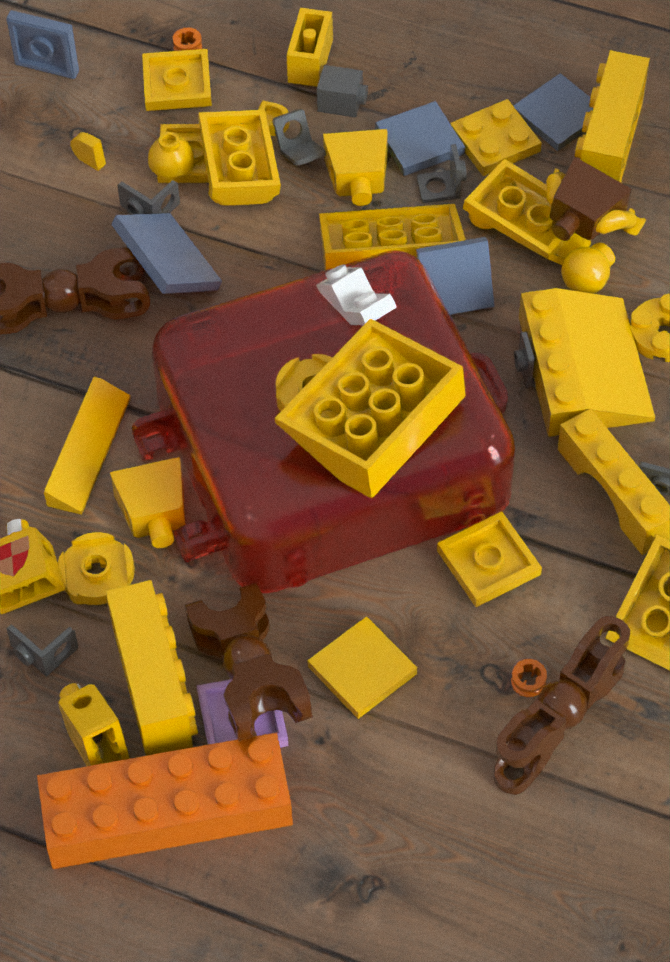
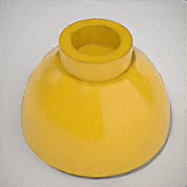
[148,132,195,178]

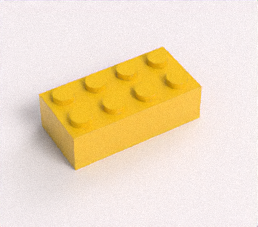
[575,50,650,182]
[106,580,198,756]

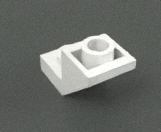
[316,264,397,325]

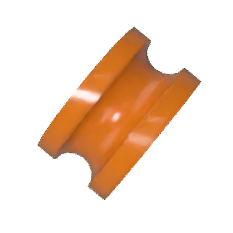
[173,27,202,51]
[511,659,547,697]

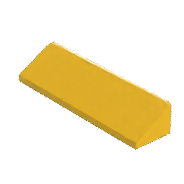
[44,377,131,515]

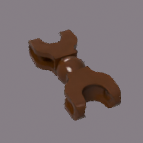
[0,247,151,335]
[184,583,313,742]
[494,616,630,795]

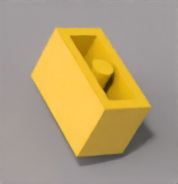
[286,8,333,87]

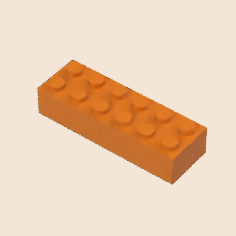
[37,732,293,869]

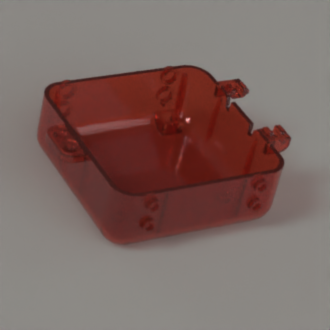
[131,250,515,593]

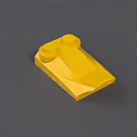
[198,110,281,206]
[463,158,591,265]

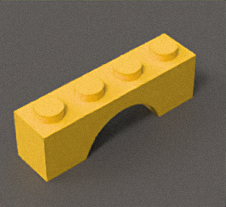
[558,409,670,555]

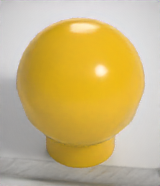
[561,242,615,294]

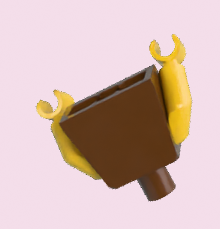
[546,157,646,241]

